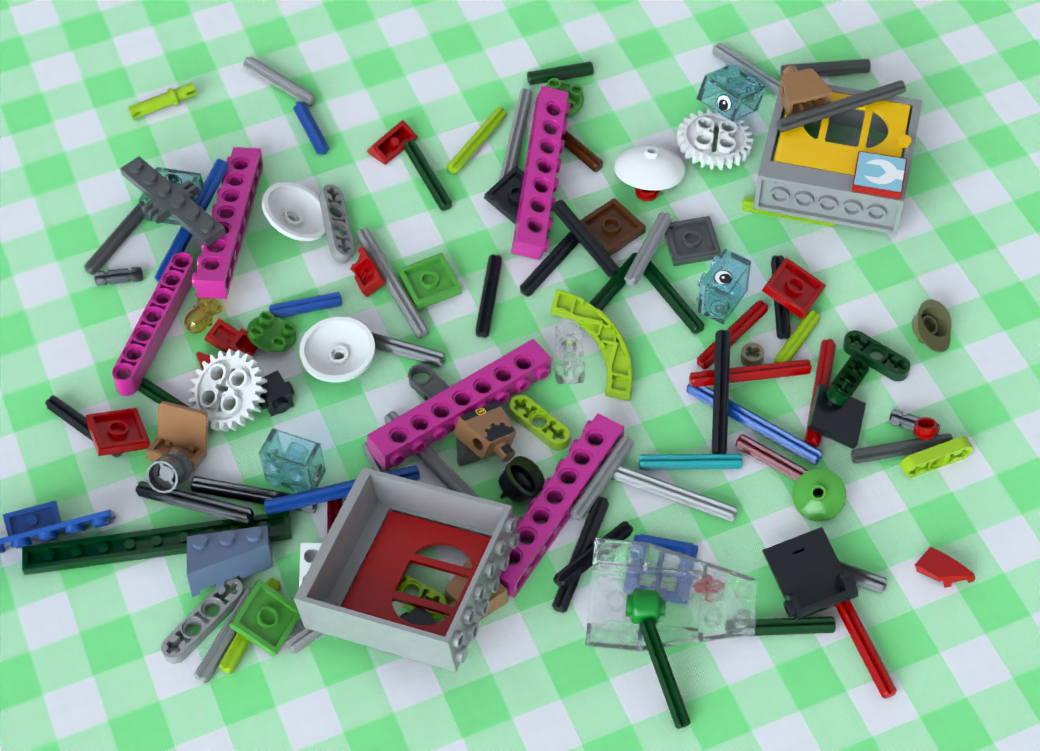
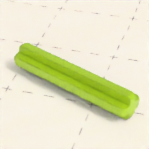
[774,310,820,363]

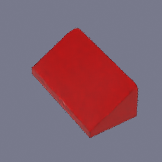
[367,120,418,165]

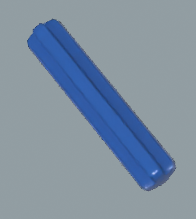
[293,101,329,155]
[269,292,342,318]

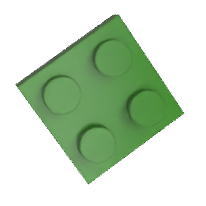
[397,253,462,310]
[229,579,300,657]

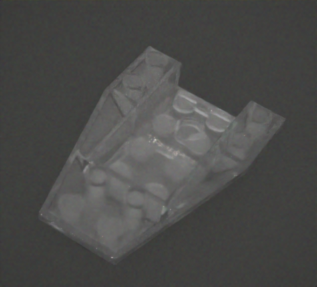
[585,538,758,652]

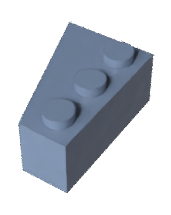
[187,526,273,597]

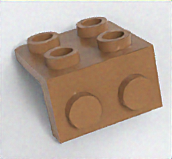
[146,401,208,471]

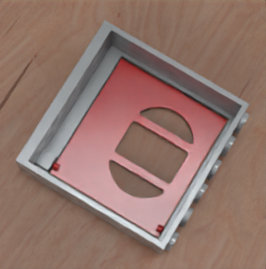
[294,467,520,672]

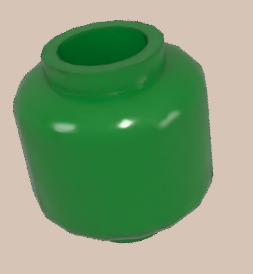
[625,588,666,625]

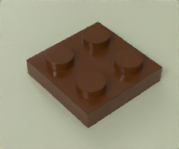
[580,198,646,256]

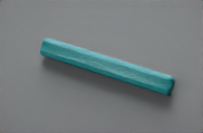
[639,453,742,470]

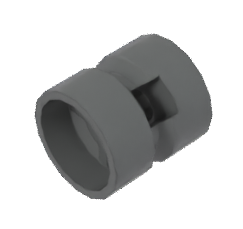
[146,450,193,494]

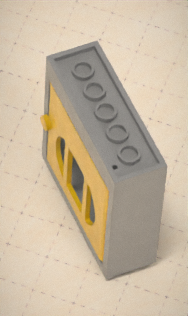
[753,84,922,235]

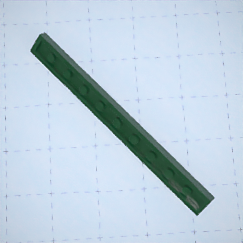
[22,511,292,575]

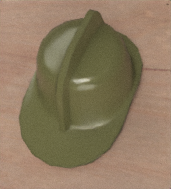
[912,299,951,353]

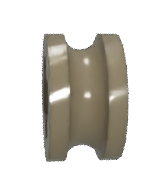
[741,343,764,366]

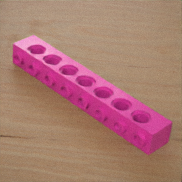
[511,86,571,260]
[192,147,263,299]
[367,339,552,471]
[499,413,624,598]

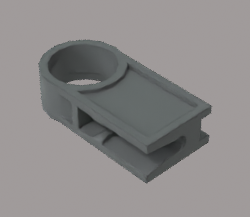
[408,364,449,401]

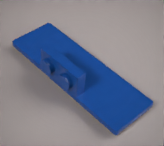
[0,501,116,554]

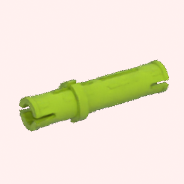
[128,82,197,121]

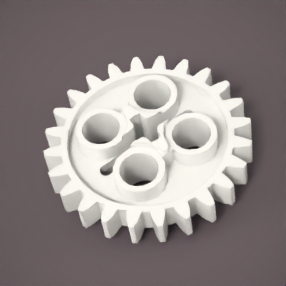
[676,109,753,170]
[189,349,267,432]

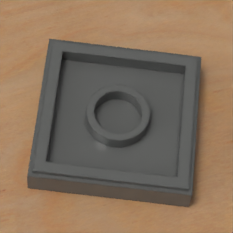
[664,216,721,266]

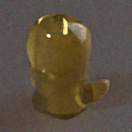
[184,293,222,334]

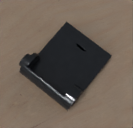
[762,527,858,621]

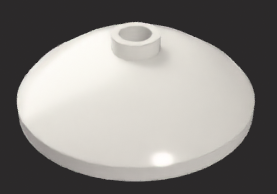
[614,145,685,190]
[262,182,326,241]
[299,317,375,383]

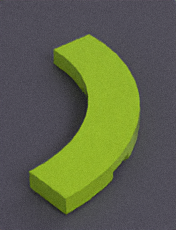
[550,289,633,401]

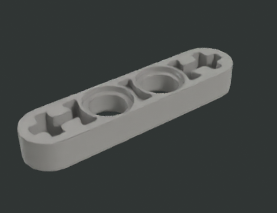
[319,184,355,263]
[161,578,244,664]

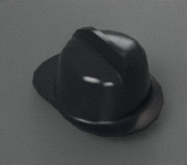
[498,456,545,503]

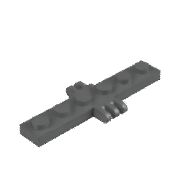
[120,156,226,247]

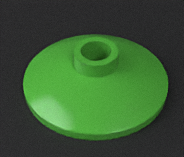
[792,468,846,521]

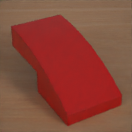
[204,318,258,356]

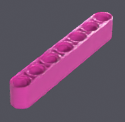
[112,252,195,396]

